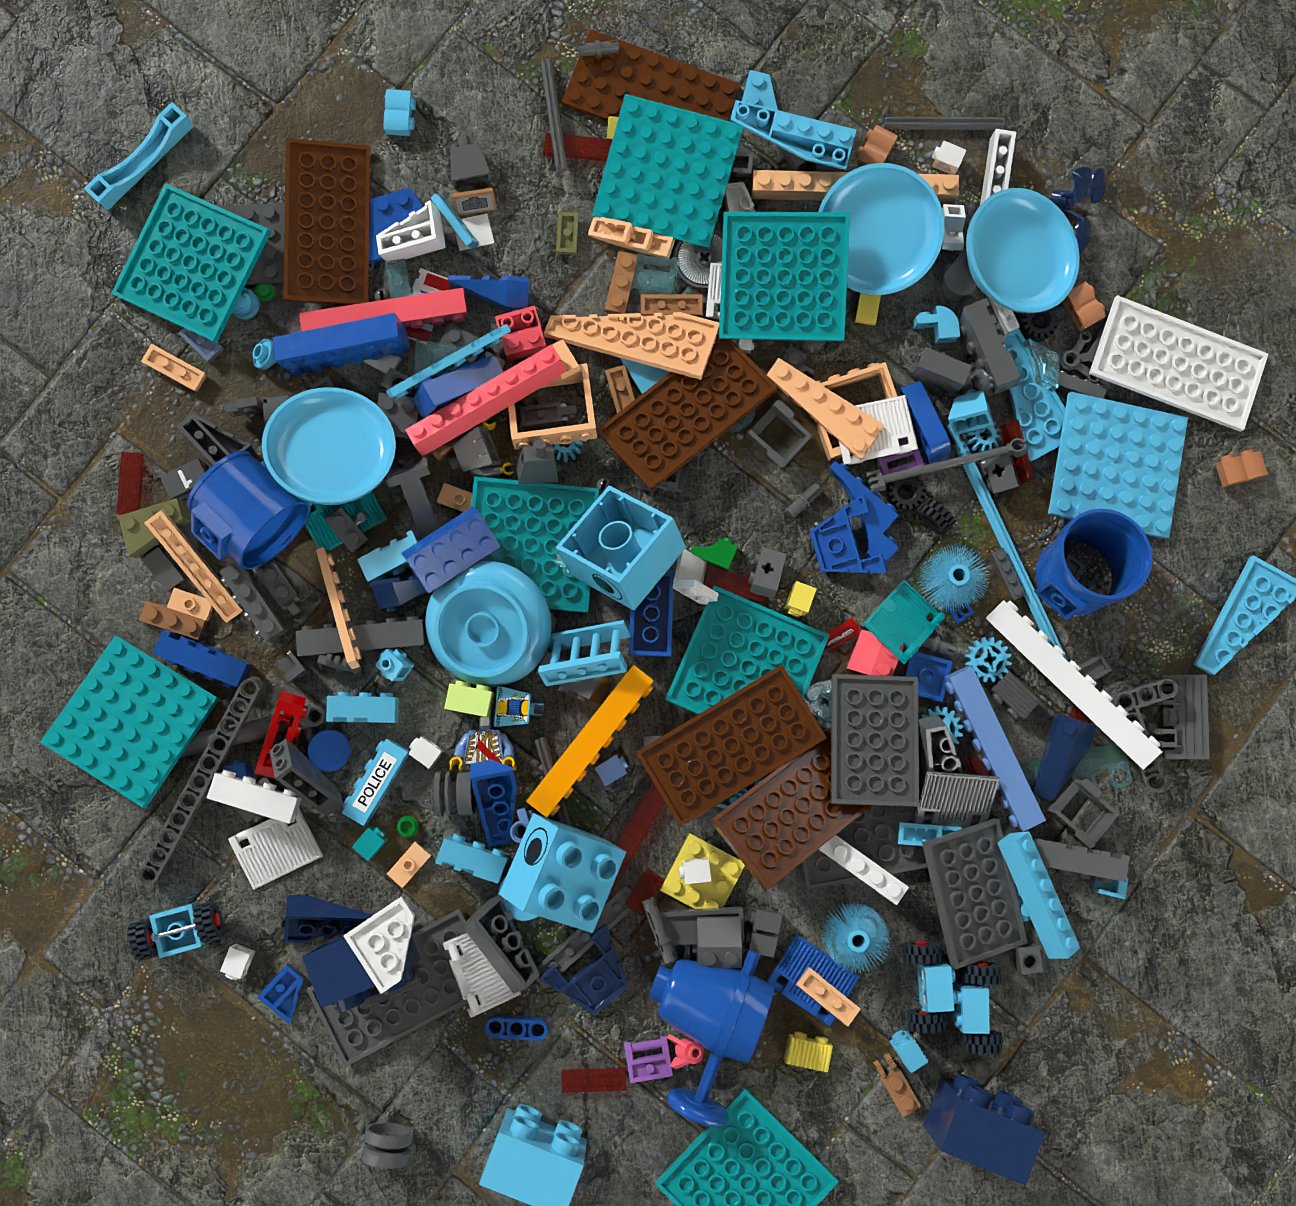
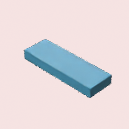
[431,193,479,249]

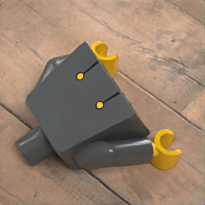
[449,417,513,478]

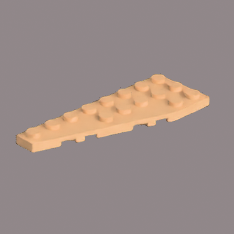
[544,312,719,380]

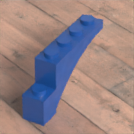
[827,461,899,563]

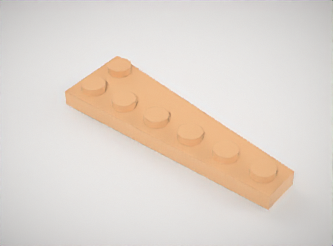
[767,358,884,460]

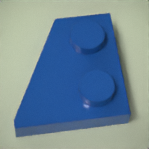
[257,963,304,1024]

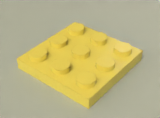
[660,833,745,909]

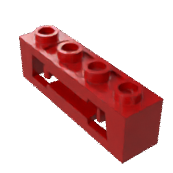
[254,691,308,779]

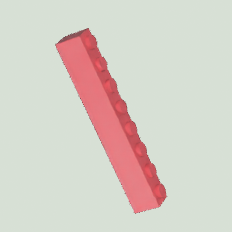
[299,288,469,331]
[405,344,566,457]

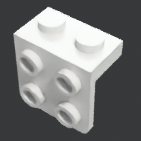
[673,550,718,604]

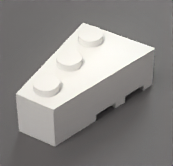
[376,200,446,264]

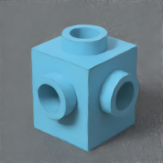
[375,648,414,681]

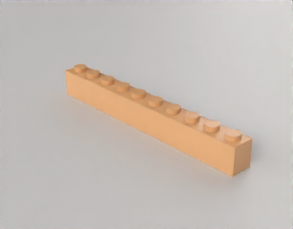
[751,170,959,204]

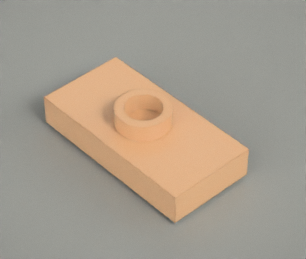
[437,483,472,512]
[167,588,213,621]
[387,841,432,888]

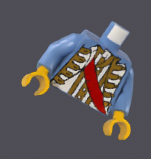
[450,717,516,772]

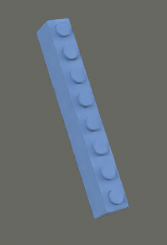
[945,666,1046,832]

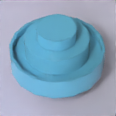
[232,288,260,320]
[253,339,276,370]

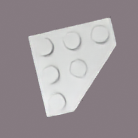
[344,896,415,994]

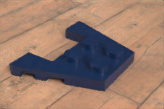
[539,924,628,1014]

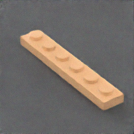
[144,509,244,623]
[316,547,361,669]

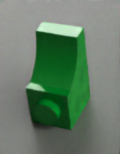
[690,537,738,572]

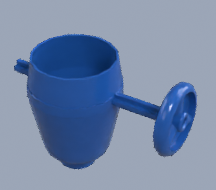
[648,950,775,1127]

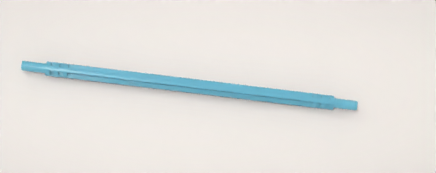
[947,425,1069,662]

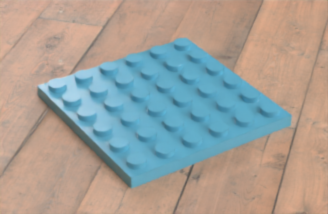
[1048,392,1188,539]

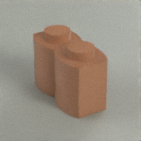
[855,125,898,167]
[1062,281,1106,332]
[1216,449,1268,487]

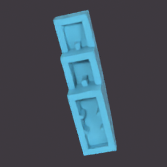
[898,822,967,846]

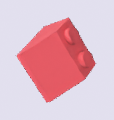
[846,630,904,676]

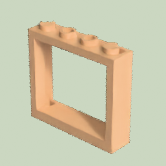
[814,362,897,461]
[508,363,597,450]

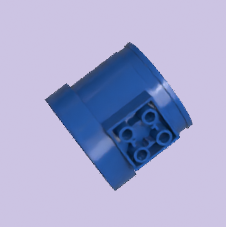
[187,451,311,570]
[1034,509,1152,620]

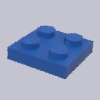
[904,652,953,702]

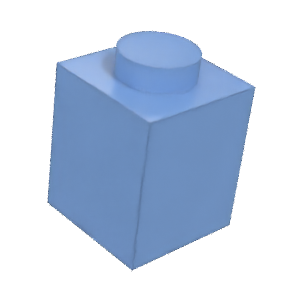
[595,755,629,786]

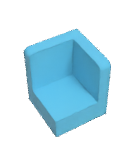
[1093,876,1129,899]

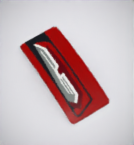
[825,618,861,651]

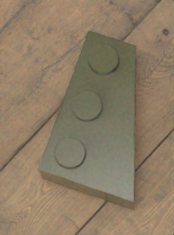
[118,498,191,559]

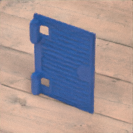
[766,934,860,1027]

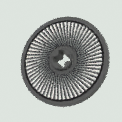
[674,230,723,289]

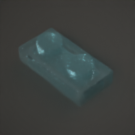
[385,258,412,299]

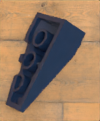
[371,576,433,613]
[1032,714,1096,801]
[283,895,373,943]

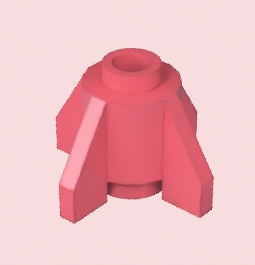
[667,1034,704,1070]

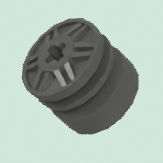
[432,770,476,817]

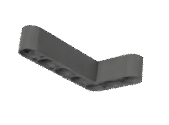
[1115,678,1178,792]

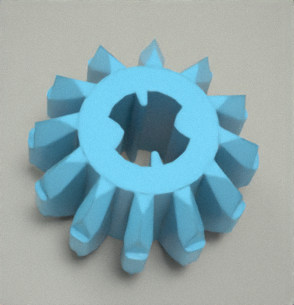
[965,422,1002,452]
[552,426,583,462]

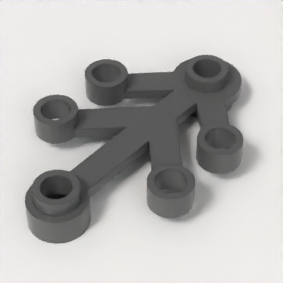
[1059,327,1104,384]

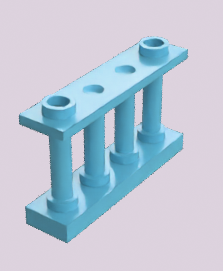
[538,620,631,686]

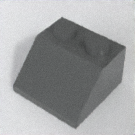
[697,917,742,968]

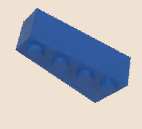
[412,355,504,419]
[152,630,253,690]

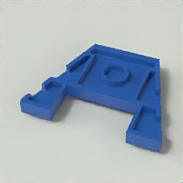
[369,188,446,264]
[810,494,888,573]

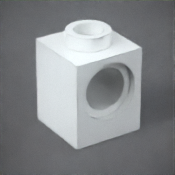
[932,141,966,175]
[409,736,444,769]
[679,858,711,884]
[220,944,255,980]

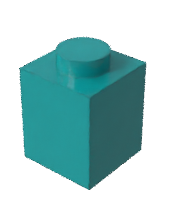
[352,826,388,861]

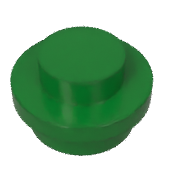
[254,283,276,302]
[397,816,419,837]

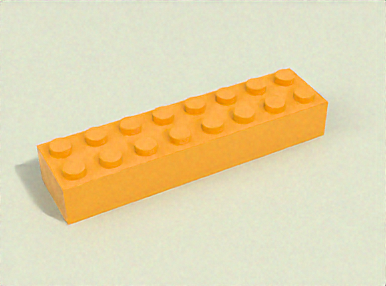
[526,665,654,818]

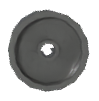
[361,1122,413,1169]

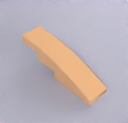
[588,216,675,260]

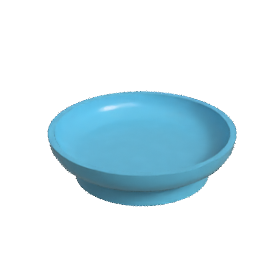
[818,163,945,295]
[966,188,1080,313]
[262,387,396,505]
[425,561,551,687]

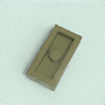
[556,212,579,255]

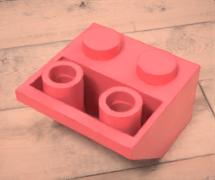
[495,306,546,362]

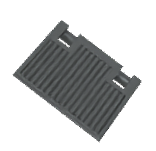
[914,771,1000,827]

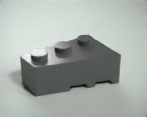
[177,413,255,466]
[536,651,613,705]

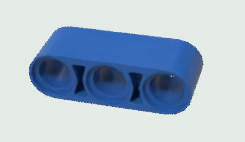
[485,1014,549,1041]

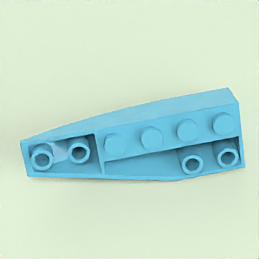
[730,100,856,170]

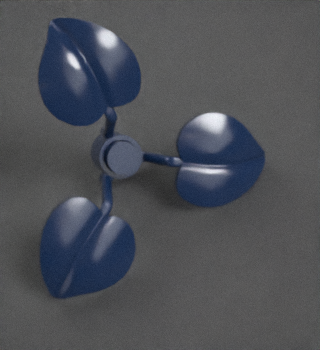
[1050,167,1106,254]

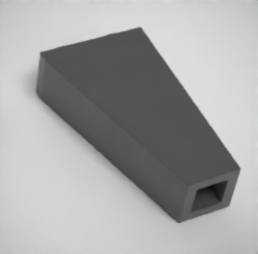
[270,738,343,817]

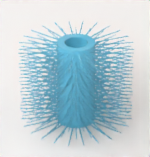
[917,546,990,612]
[821,901,891,974]

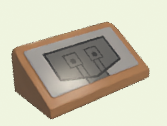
[452,188,497,216]

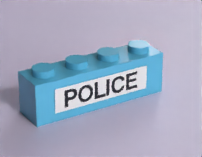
[342,739,410,826]

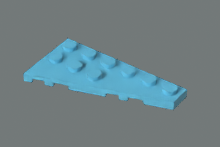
[386,324,511,399]
[1004,328,1065,465]
[1193,555,1296,675]

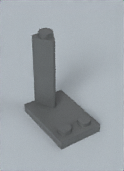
[386,450,439,540]

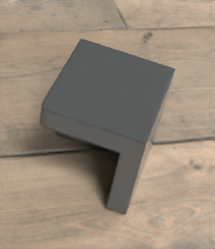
[278,650,310,683]

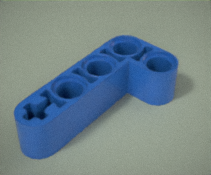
[899,381,951,465]

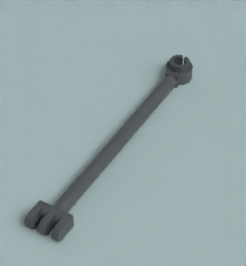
[866,438,1027,493]

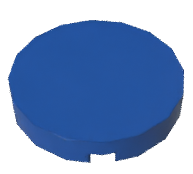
[306,729,350,772]

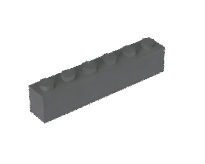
[295,616,427,657]

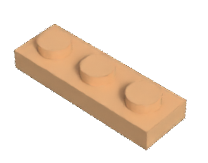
[141,344,207,392]
[796,967,860,1026]

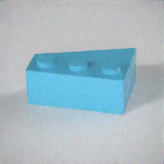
[357,530,420,584]
[326,692,399,723]
[435,833,509,883]

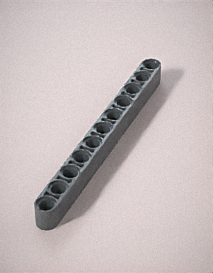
[138,676,264,885]

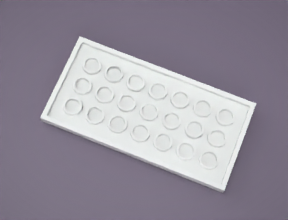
[1089,296,1268,432]

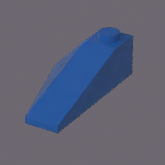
[448,276,532,312]
[470,760,517,847]

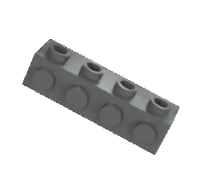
[219,561,289,643]

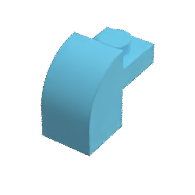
[913,306,960,344]

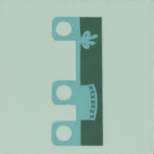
[1019,743,1132,805]

